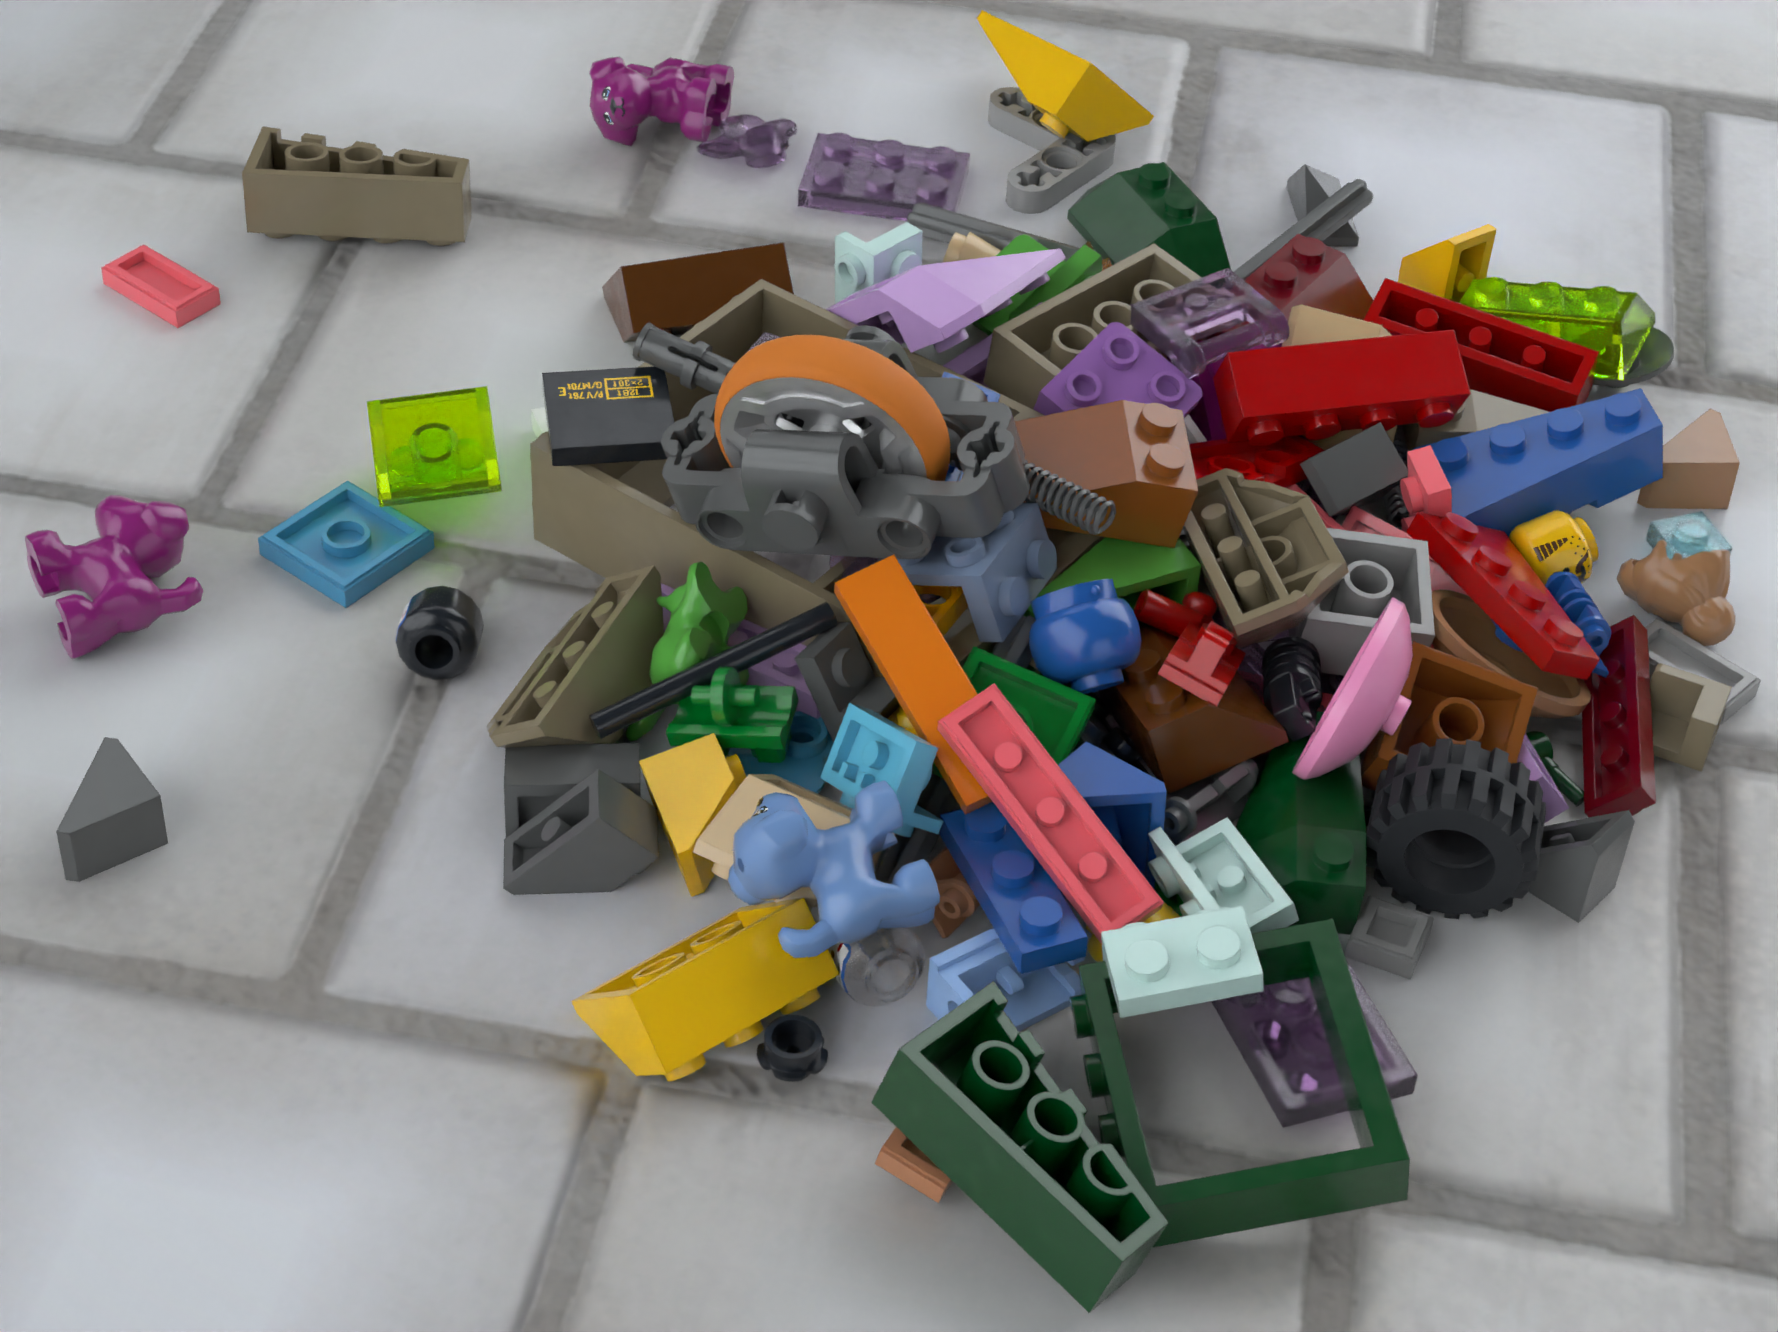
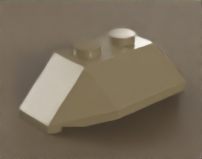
[1183,468,1349,649]
[487,565,664,748]

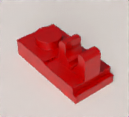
[1158,621,1246,706]

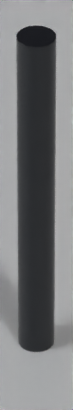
[589,602,837,739]

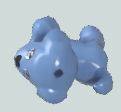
[728,780,940,958]

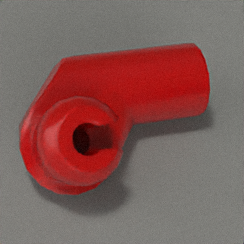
[1133,589,1217,637]

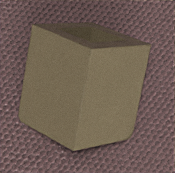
[1650,663,1732,772]

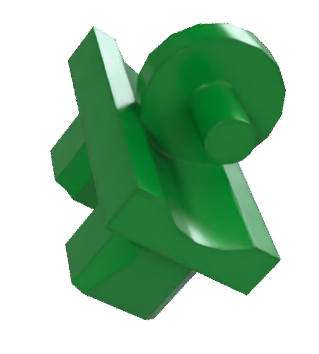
[666,667,799,763]

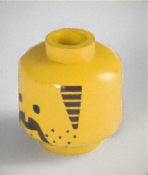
[1509,510,1599,585]

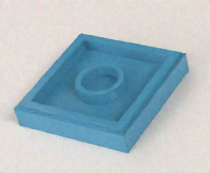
[258,480,435,608]

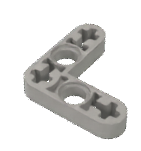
[988,87,1116,214]

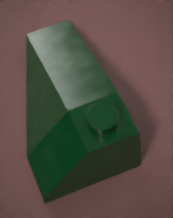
[1235,711,1366,935]

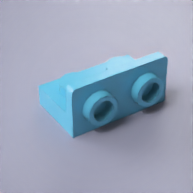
[820,703,943,837]

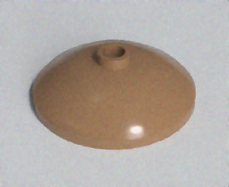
[1432,589,1591,719]

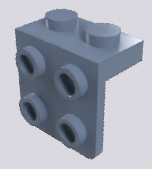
[877,503,1058,642]

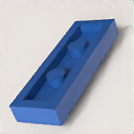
[939,802,1088,974]

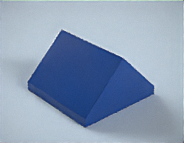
[1058,741,1167,898]

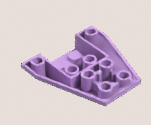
[825,248,1066,353]

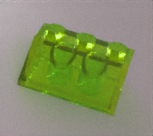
[1459,277,1655,380]

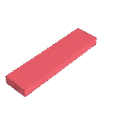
[937,683,1164,944]

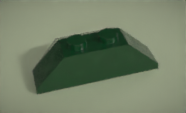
[1067,162,1232,287]

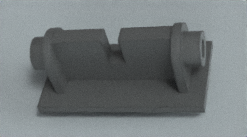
[1164,758,1258,846]

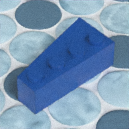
[1413,388,1663,537]

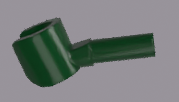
[1526,731,1584,807]

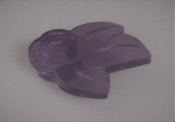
[697,114,797,168]

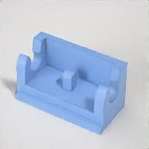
[926,928,1085,1031]

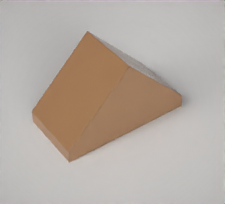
[1637,408,1740,509]

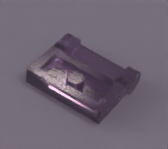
[1130,268,1290,380]

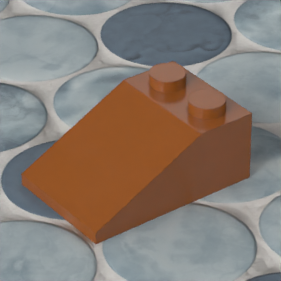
[1015,400,1198,548]

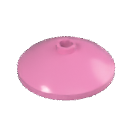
[1292,597,1413,780]

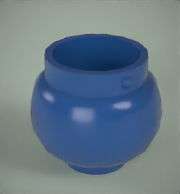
[1029,579,1141,694]

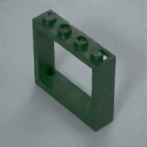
[1069,919,1410,1248]

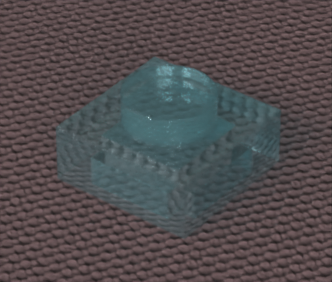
[1646,511,1732,560]

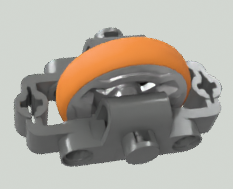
[661,325,1030,560]

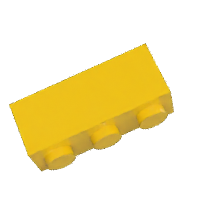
[571,897,839,1081]

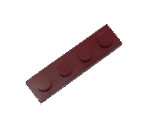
[1582,615,1656,818]

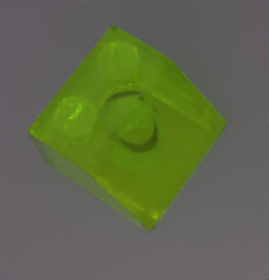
[367,386,502,507]

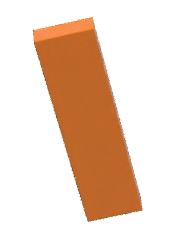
[834,554,992,815]

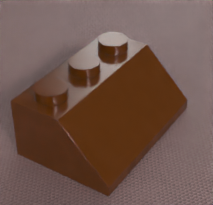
[602,242,794,342]
[1098,620,1289,794]

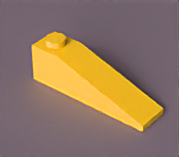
[976,10,1154,142]

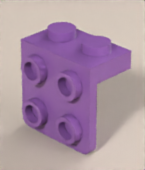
[1033,322,1202,418]

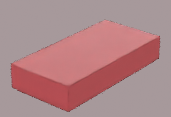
[101,244,221,328]

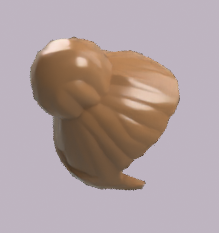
[1616,540,1735,646]

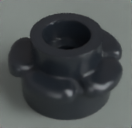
[757,1014,828,1082]

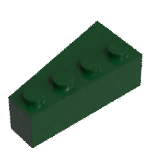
[871,981,1168,1313]

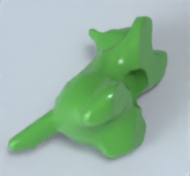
[625,561,749,741]

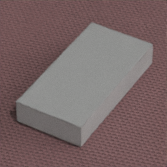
[1645,619,1761,725]

